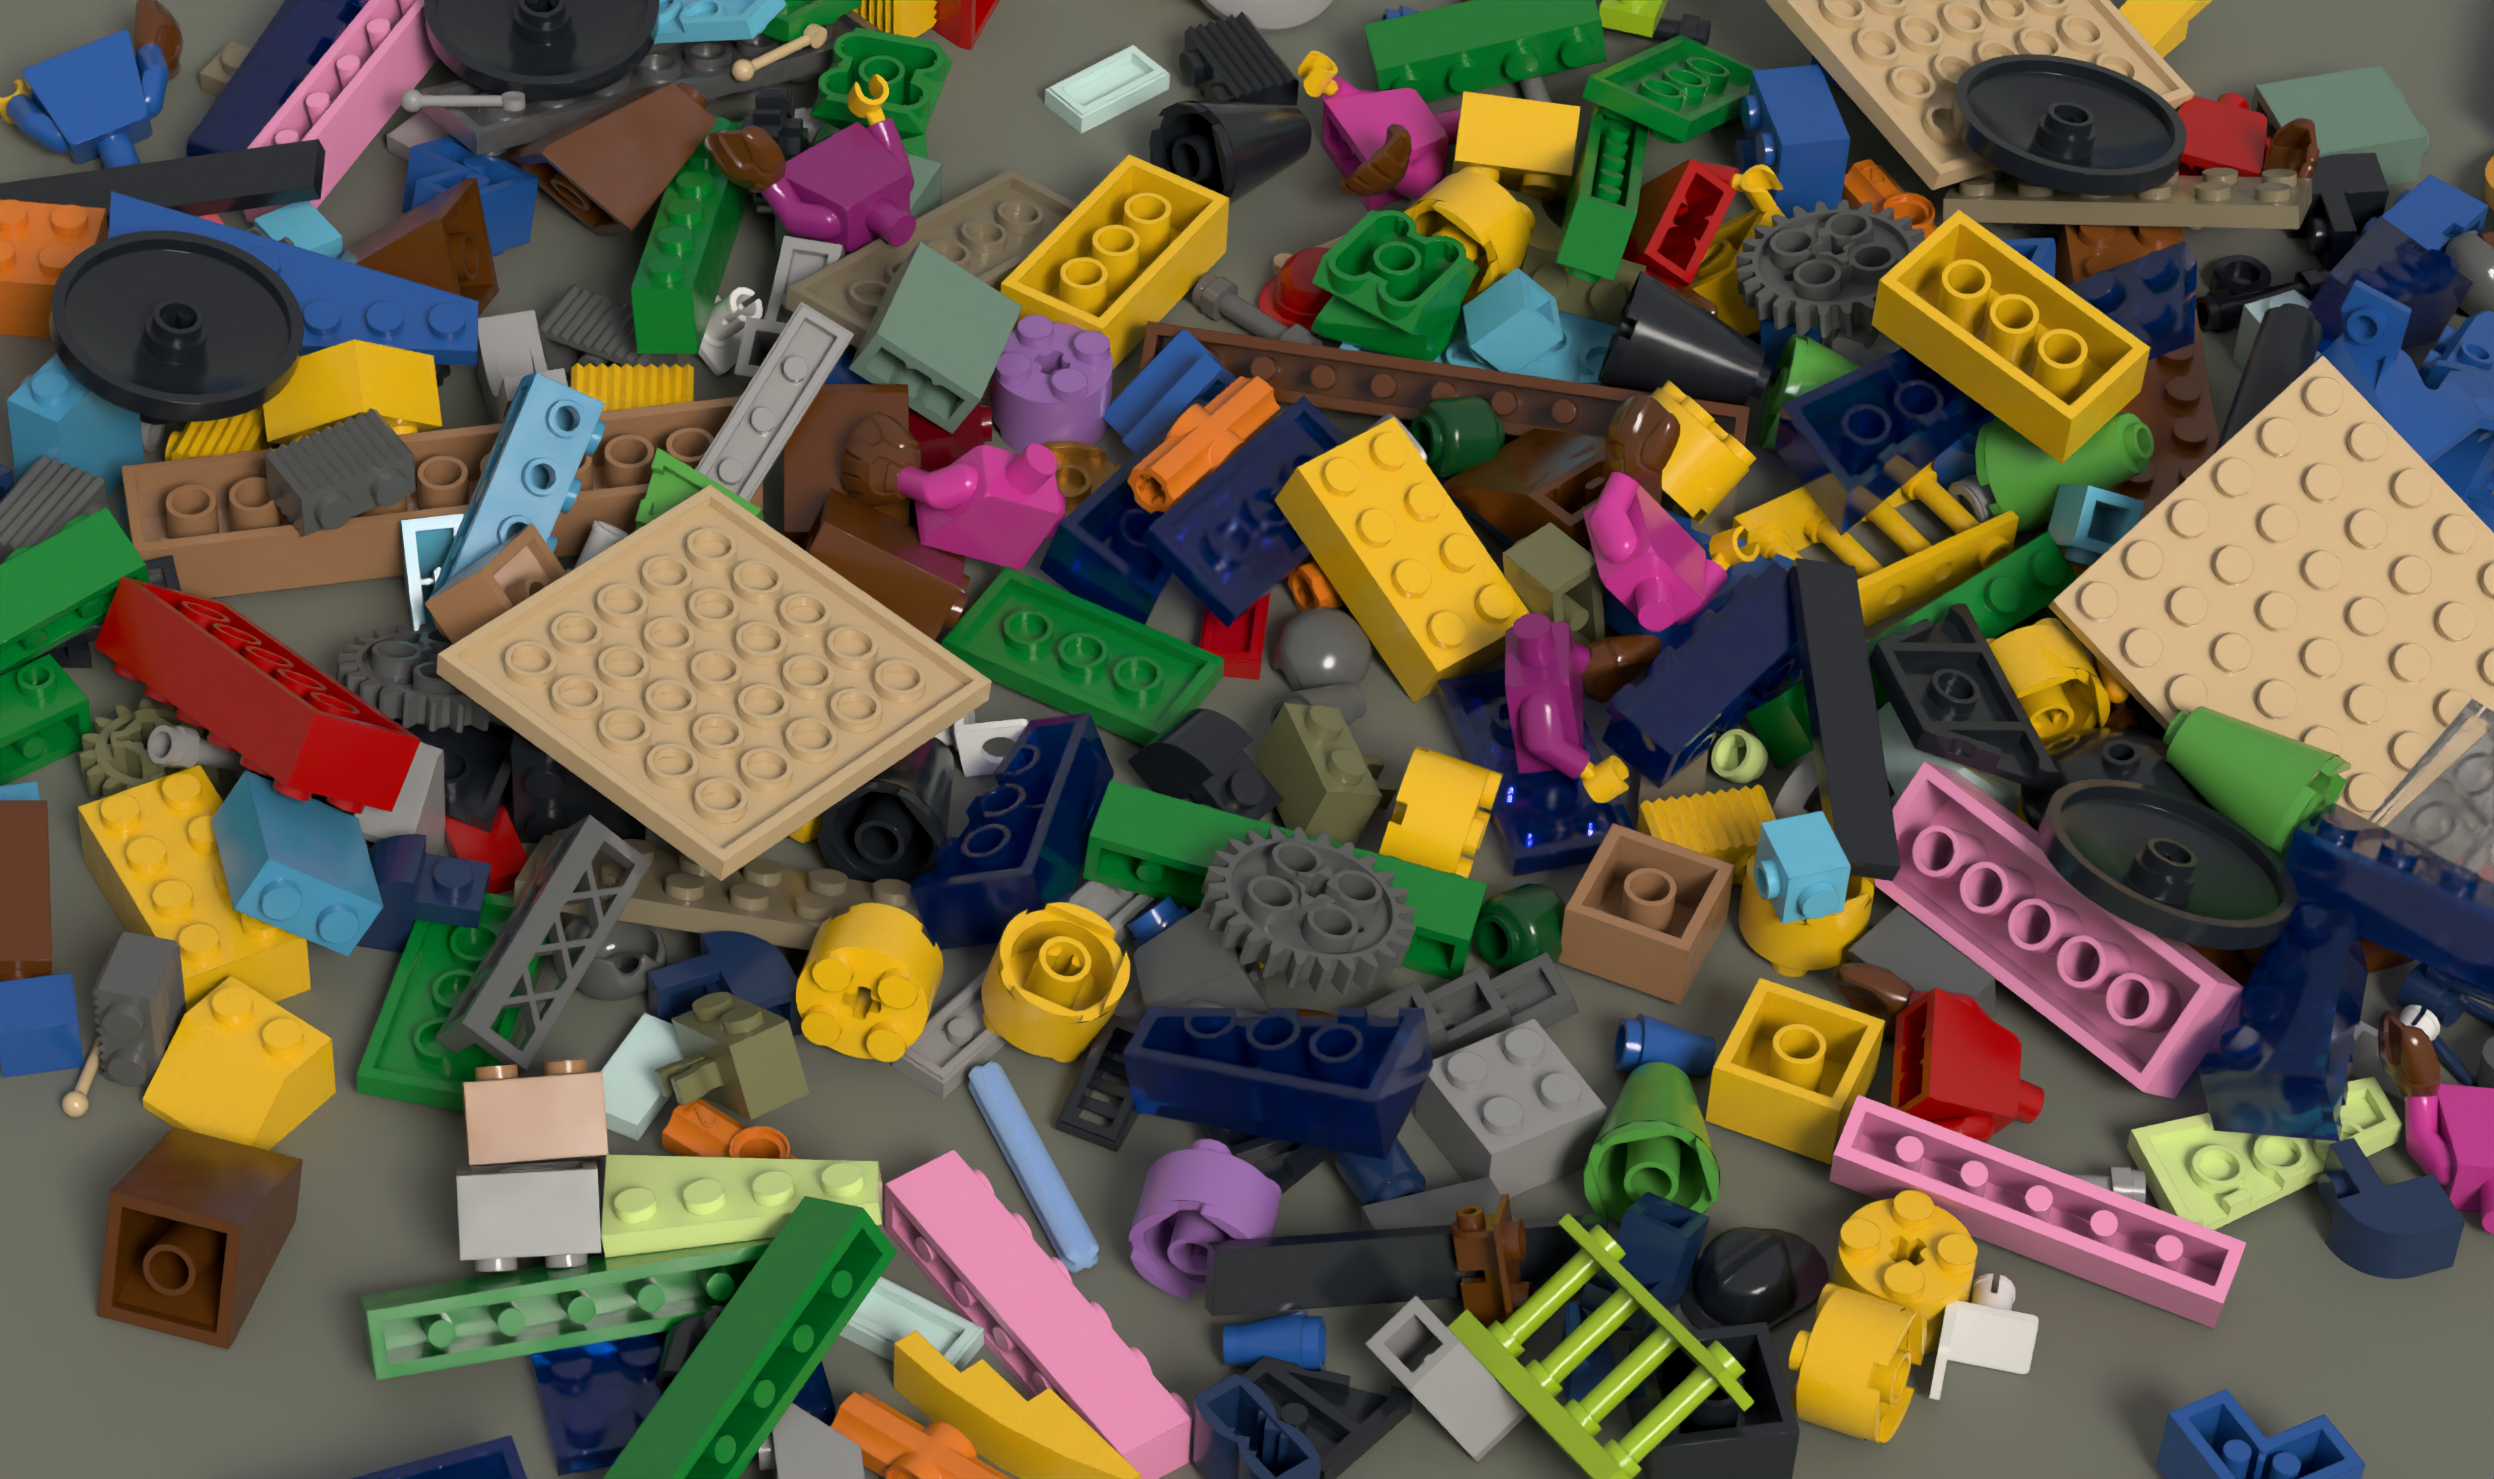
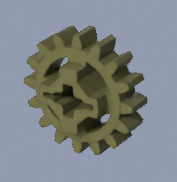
[79,698,221,798]

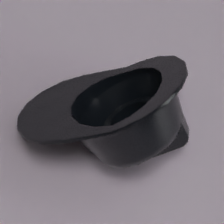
[1680,1227,1829,1331]

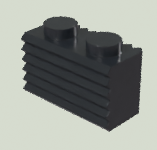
[1179,11,1299,106]

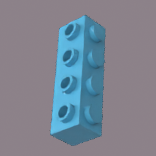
[426,372,606,608]

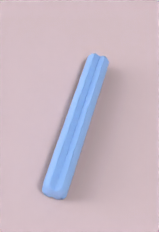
[968,1061,1099,1273]

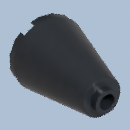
[1149,101,1312,205]
[1598,271,1773,406]
[818,737,954,890]

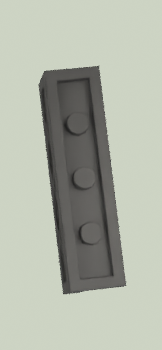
[435,815,652,1075]

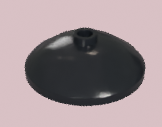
[2020,727,2214,832]

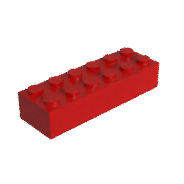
[94,576,421,814]

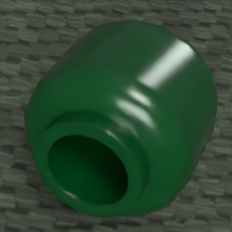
[1410,396,1505,477]
[1475,883,1566,973]

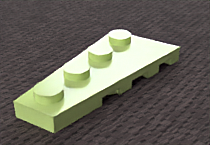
[2127,1076,2403,1230]
[601,1154,882,1258]

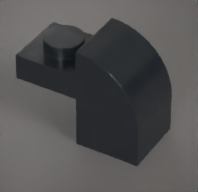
[2287,153,2389,275]
[1127,708,1283,821]

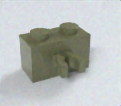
[1503,522,1611,646]
[1254,703,1397,845]
[654,992,810,1120]

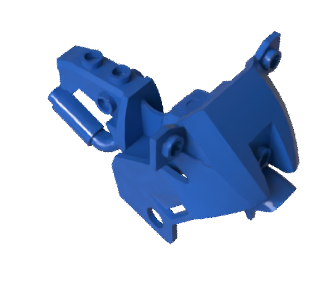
[2312,280,2494,533]

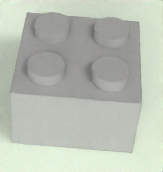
[1415,1018,1607,1199]
[456,1159,601,1272]

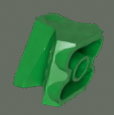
[810,27,952,159]
[1311,210,1480,362]

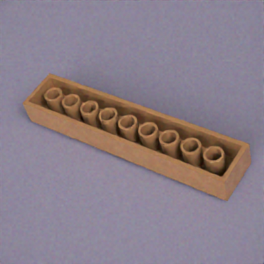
[121,396,763,598]

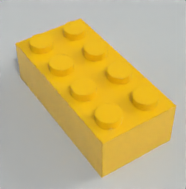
[1001,154,1230,370]
[1872,209,2151,464]
[1275,417,1530,703]
[77,764,311,1012]

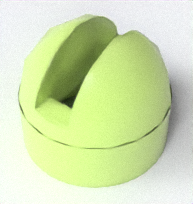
[1711,729,1768,784]

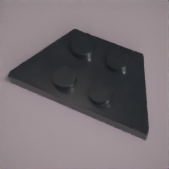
[1869,603,2058,791]

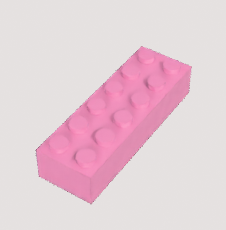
[1875,761,2249,1099]

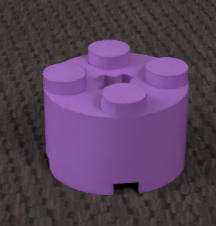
[990,315,1113,452]
[1128,1139,1282,1300]

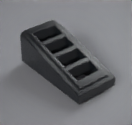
[1055,1014,1171,1152]

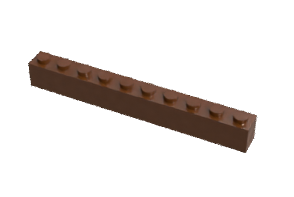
[1140,321,1751,447]

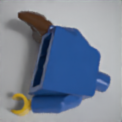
[0,0,184,169]

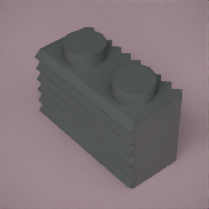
[538,285,678,378]
[265,408,416,537]
[0,454,111,565]
[91,931,186,1088]

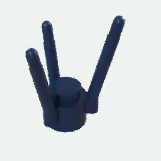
[2397,962,2494,1087]

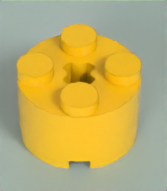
[1403,166,1536,306]
[1651,380,1757,525]
[1986,618,2110,747]
[1379,747,1503,879]
[1738,837,1875,977]
[981,902,1130,1063]
[796,903,943,1062]
[1831,1190,1978,1355]
[1789,1283,1927,1444]

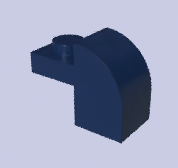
[356,834,491,953]
[648,931,803,1036]
[2318,1138,2465,1279]
[1579,1192,1710,1333]

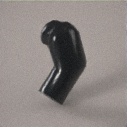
[655,1306,725,1393]

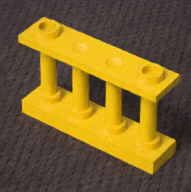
[1732,431,2019,628]

